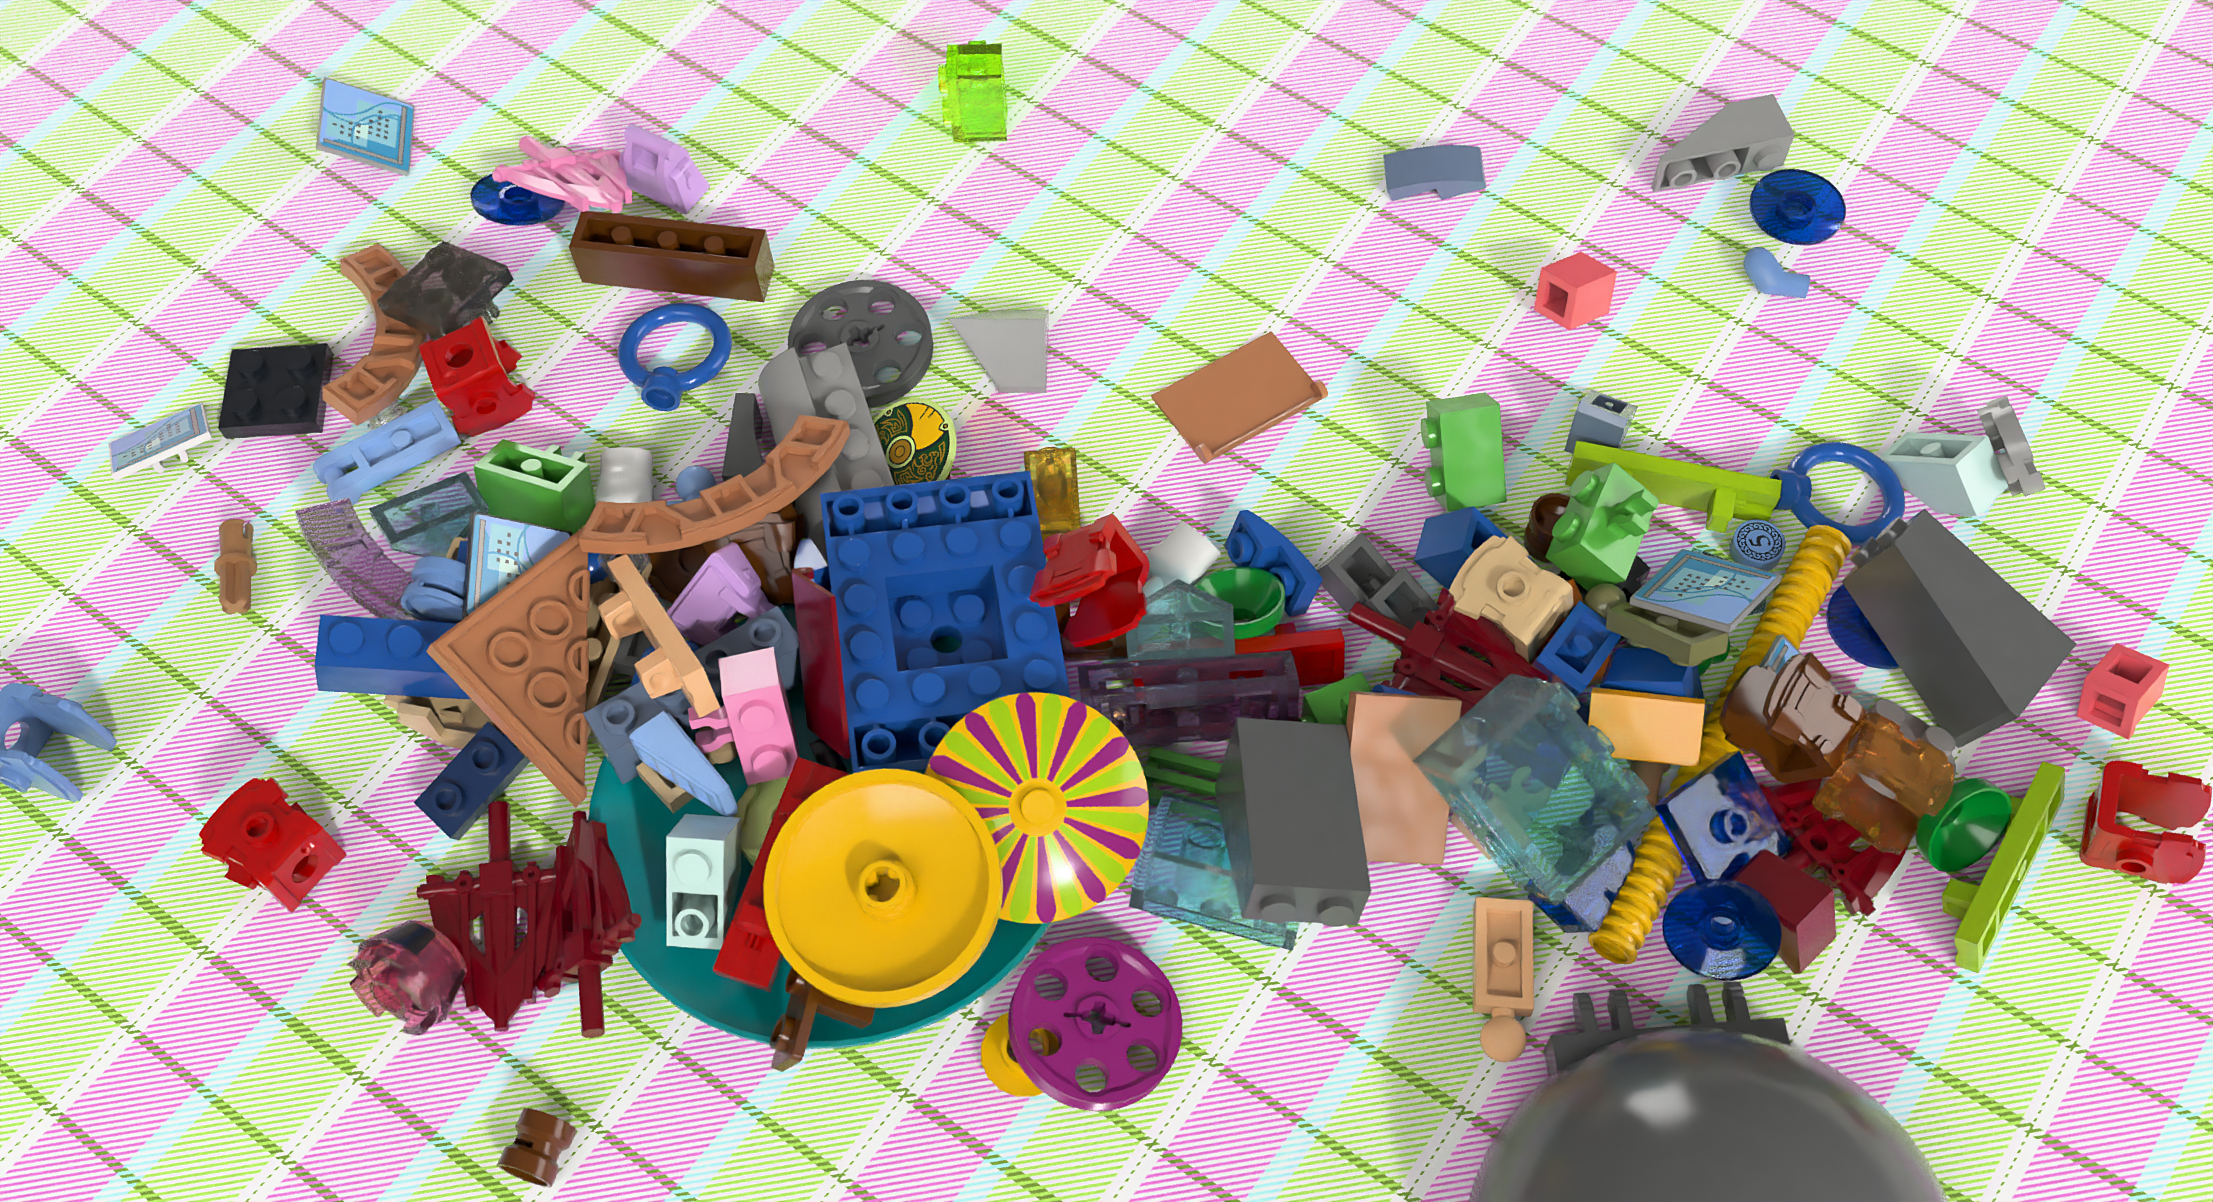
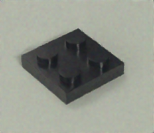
[218,343,334,439]

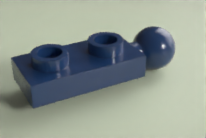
[414,722,531,840]

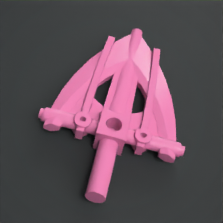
[492,136,632,213]

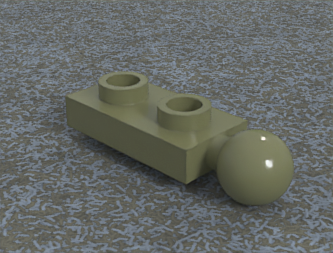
[1584,583,1729,666]

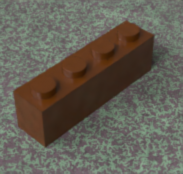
[569,211,775,303]

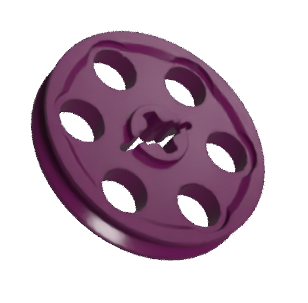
[1008,937,1183,1112]

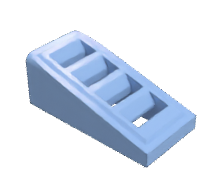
[629,711,738,817]

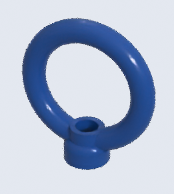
[618,303,732,411]
[1770,442,1905,546]

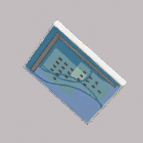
[108,402,212,481]

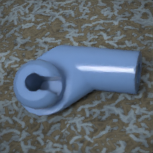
[1743,247,1810,299]

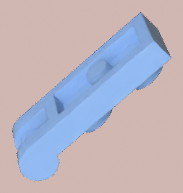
[313,399,461,509]

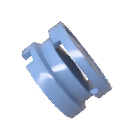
[401,556,466,623]

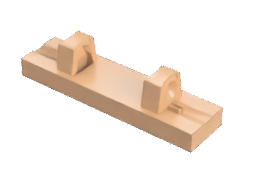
[598,554,720,718]

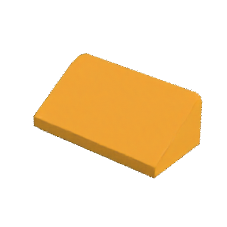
[1586,687,1705,767]

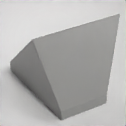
[948,310,1049,393]

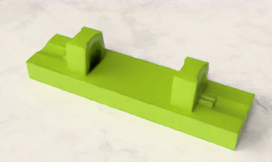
[1565,440,1782,533]
[1942,761,2065,974]

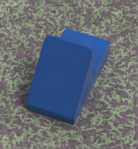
[1530,601,1621,700]

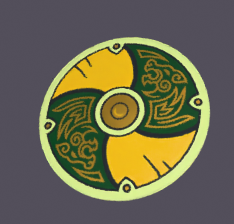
[873,398,957,485]

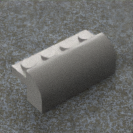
[758,343,895,560]

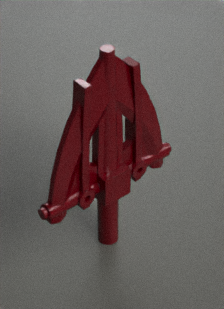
[1347,587,1558,732]
[1752,770,1921,917]
[417,801,556,1032]
[537,811,642,1038]

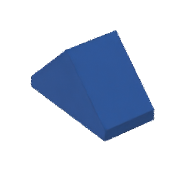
[1599,648,1706,714]

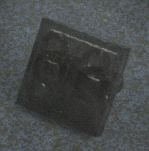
[376,241,514,340]

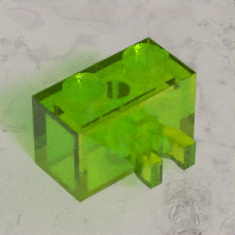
[938,40,1008,143]

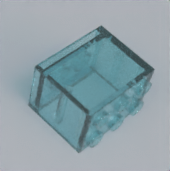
[1413,673,1658,906]

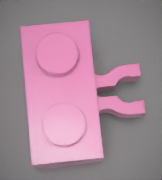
[688,647,800,786]

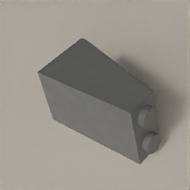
[1841,509,2077,748]
[1215,717,1371,927]

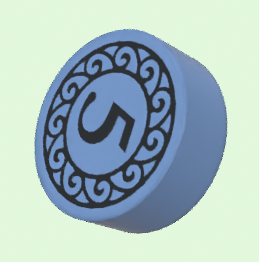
[1730,520,1786,571]

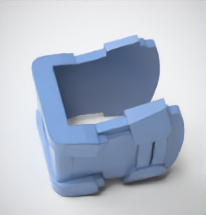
[0,683,117,802]

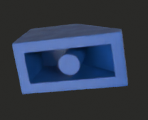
[1414,506,1536,589]

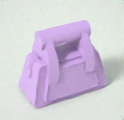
[619,124,710,214]
[666,542,775,646]

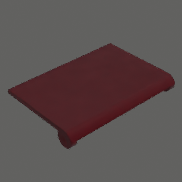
[791,567,851,759]

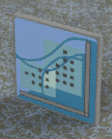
[315,77,415,177]
[1630,549,1781,633]

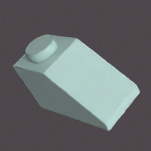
[1879,432,2009,517]

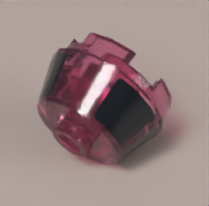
[347,920,467,1036]

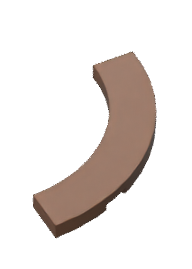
[323,243,427,426]
[578,415,850,554]

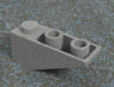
[1651,94,1795,192]

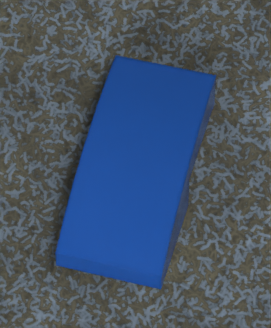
[1224,510,1323,617]

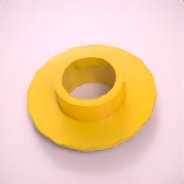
[981,1013,1059,1097]

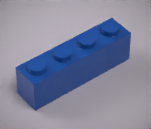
[314,614,472,700]

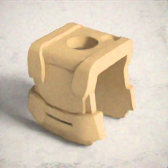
[1449,535,1574,665]

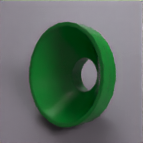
[1189,567,1286,641]
[1916,778,2012,872]

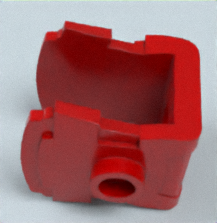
[418,316,536,437]
[1029,514,1150,647]
[2079,760,2212,885]
[199,777,347,913]

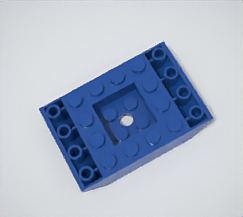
[820,471,1071,774]

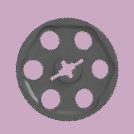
[788,280,933,408]

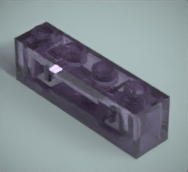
[1078,650,1299,746]

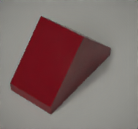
[1723,849,1836,974]

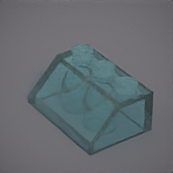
[1129,792,1301,951]

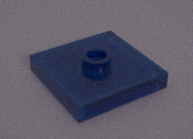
[1654,750,1793,904]

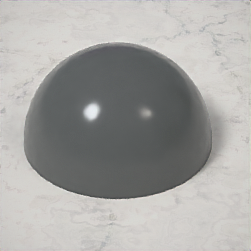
[1468,981,1948,1202]

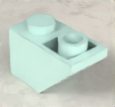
[666,814,741,950]

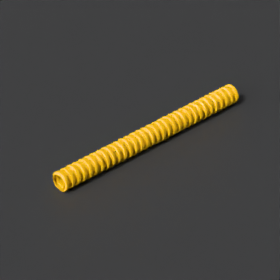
[1588,525,1851,965]

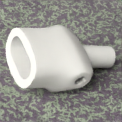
[596,447,654,504]
[1142,521,1221,613]

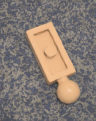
[1473,897,1534,1063]

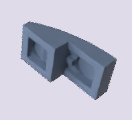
[1383,145,1487,201]

